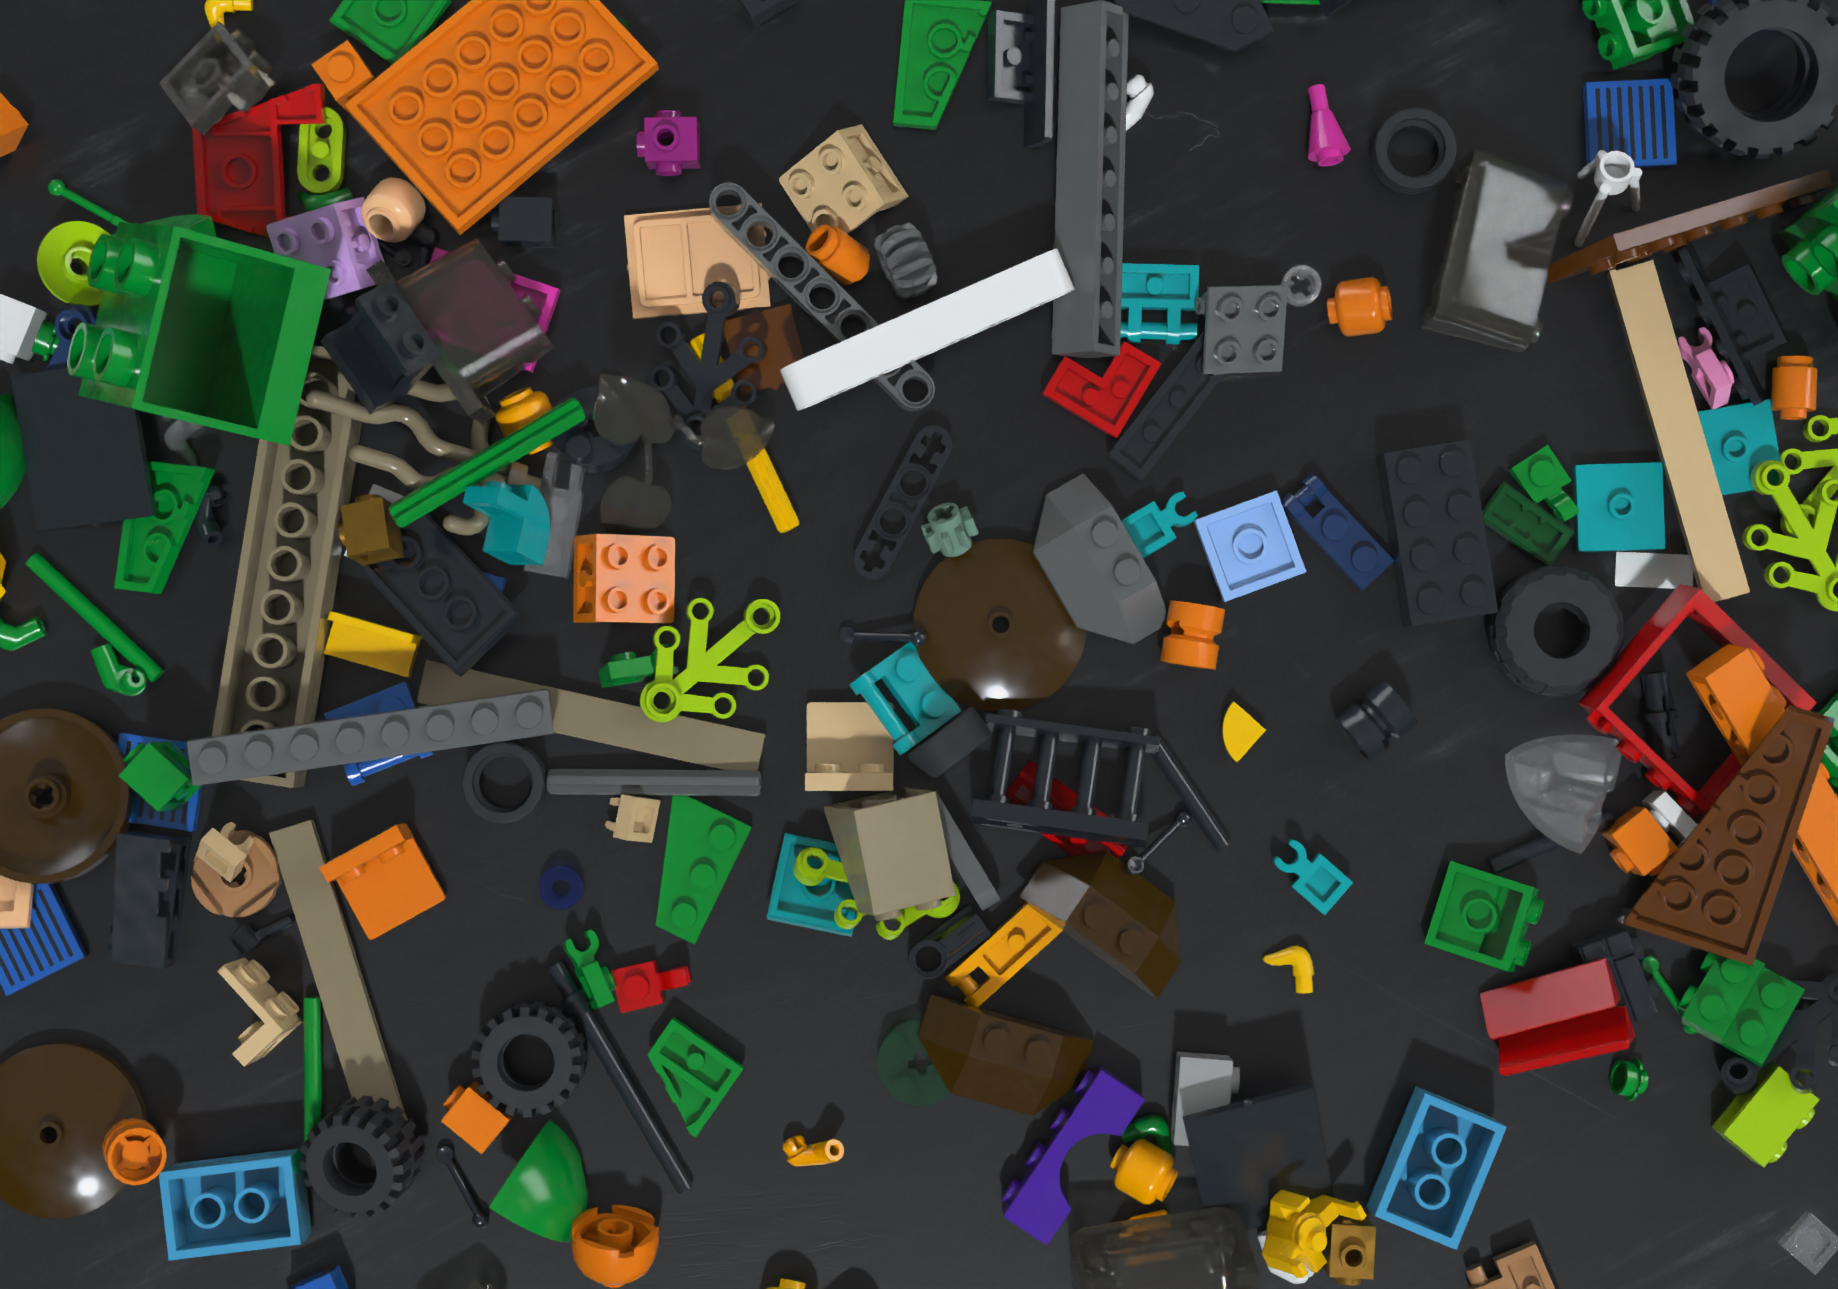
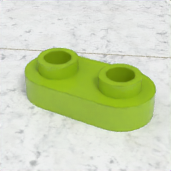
[297,107,347,195]

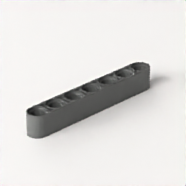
[709,182,935,412]

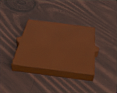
[724,304,805,395]

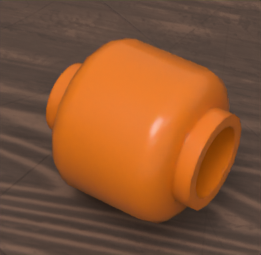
[1327,277,1393,337]

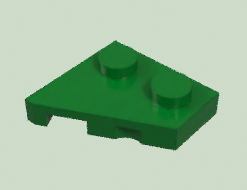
[647,1017,745,1138]

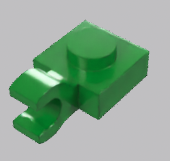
[1509,445,1579,523]
[598,643,679,688]
[563,929,616,1009]

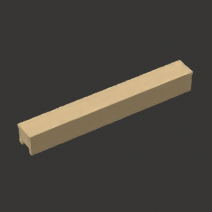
[1607,260,1750,602]

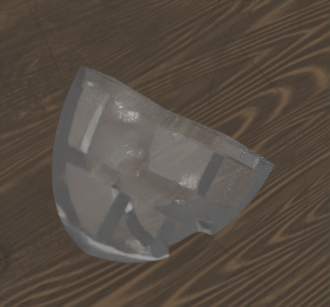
[1505,734,1622,854]

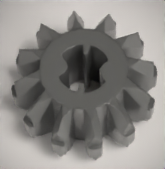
[874,222,938,300]

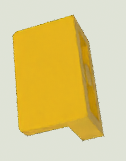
[324,611,422,677]

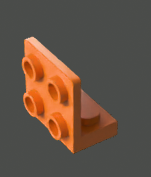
[573,534,675,624]
[319,823,446,940]

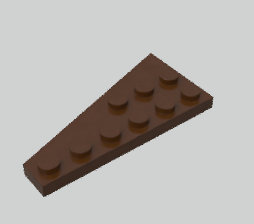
[1544,169,1833,284]
[1622,705,1835,966]

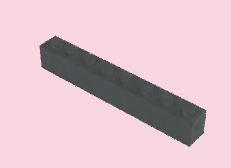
[1051,0,1129,359]
[187,689,554,786]

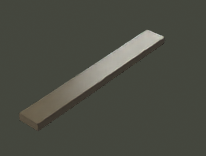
[417,660,766,771]
[269,819,408,1165]

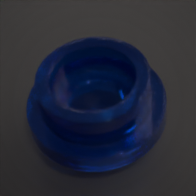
[539,866,583,909]

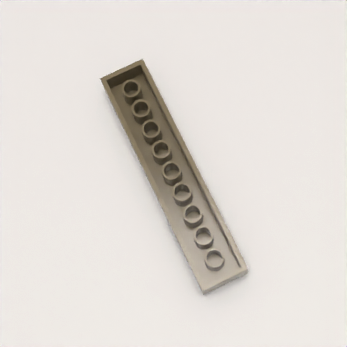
[212,345,362,788]

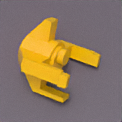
[1262,1190,1366,1278]

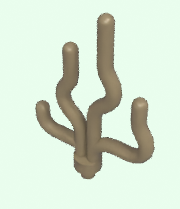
[306,380,542,536]

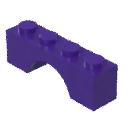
[1000,1065,1145,1246]

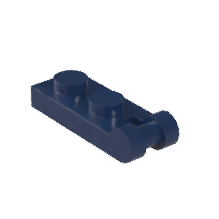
[1281,473,1395,591]

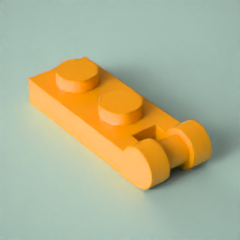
[943,903,1063,1007]

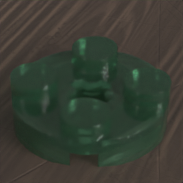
[877,1017,950,1107]

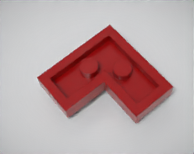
[1042,341,1162,439]

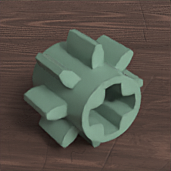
[921,503,979,557]

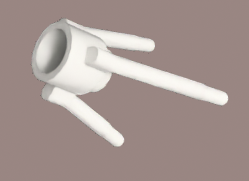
[1574,150,1642,247]

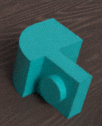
[463,481,550,566]

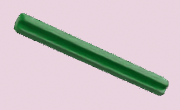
[388,397,585,528]

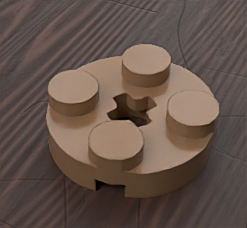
[191,830,283,917]

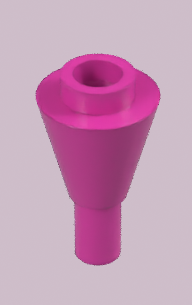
[1308,84,1351,167]

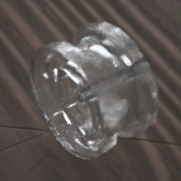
[1280,265,1321,307]

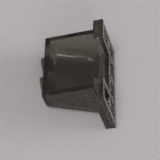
[366,237,555,425]

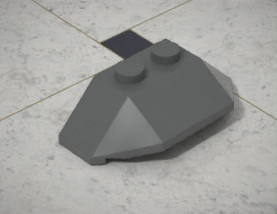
[1032,473,1167,645]

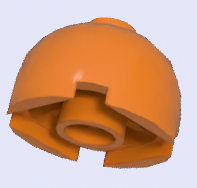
[571,1205,659,1288]

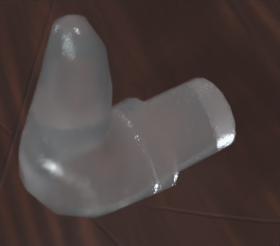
[164,419,203,466]

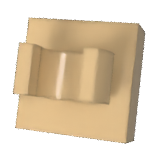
[605,794,661,843]
[196,822,254,882]

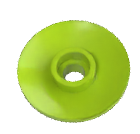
[37,221,110,307]

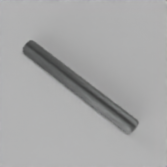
[546,769,762,796]

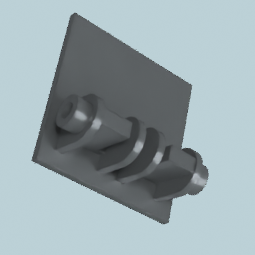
[1195,285,1288,374]

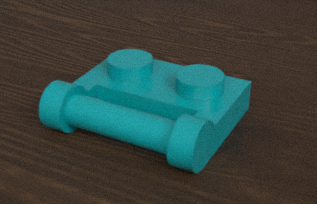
[849,642,961,756]

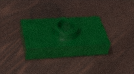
[1482,481,1575,567]

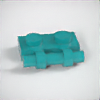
[1120,263,1199,344]

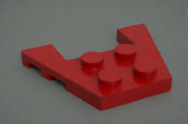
[192,84,326,238]

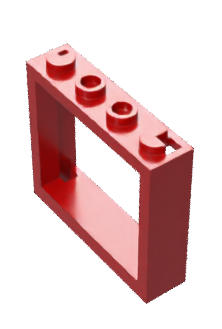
[1578,584,1817,819]

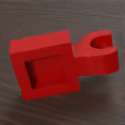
[611,960,692,1013]

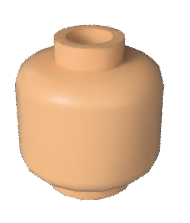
[361,177,426,243]

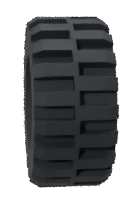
[1671,0,1838,159]

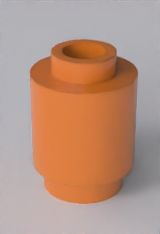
[806,225,870,285]
[1771,356,1818,420]

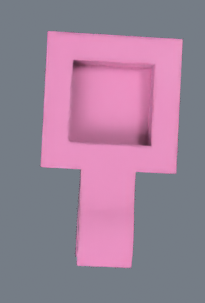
[1678,327,1734,410]

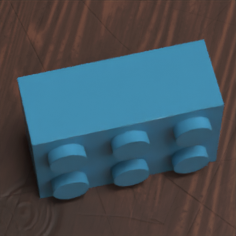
[1366,1086,1507,1250]
[159,1148,312,1261]

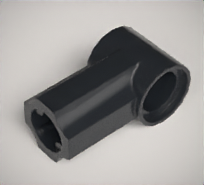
[908,904,992,979]

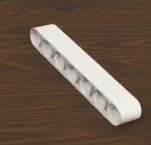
[780,249,1075,411]

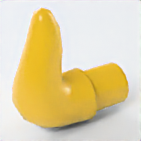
[204,0,253,42]
[1263,946,1314,994]

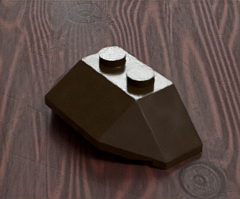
[1017,851,1181,999]
[917,993,1094,1116]

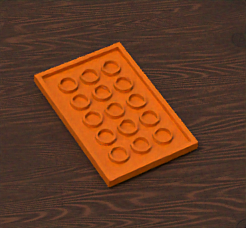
[344,0,659,235]

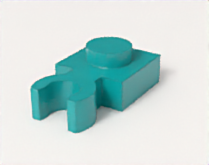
[1121,492,1198,559]
[1272,839,1353,915]

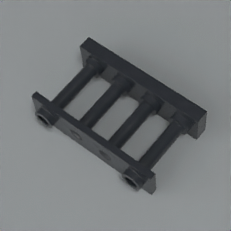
[971,709,1161,848]

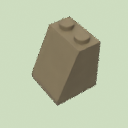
[824,787,955,921]

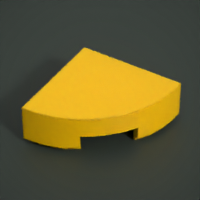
[1222,701,1266,762]

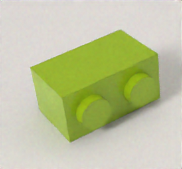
[1711,1062,1820,1167]

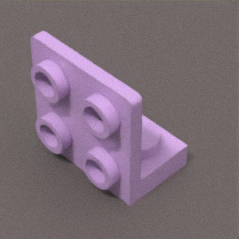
[267,197,390,300]

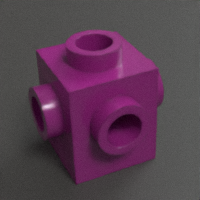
[637,110,701,176]

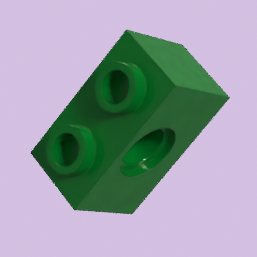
[118,742,202,812]

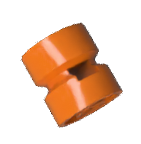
[1160,600,1225,670]
[102,1118,167,1186]

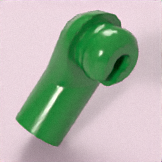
[0,616,47,651]
[90,644,147,696]

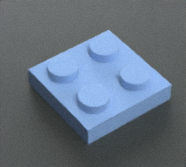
[1193,490,1306,602]

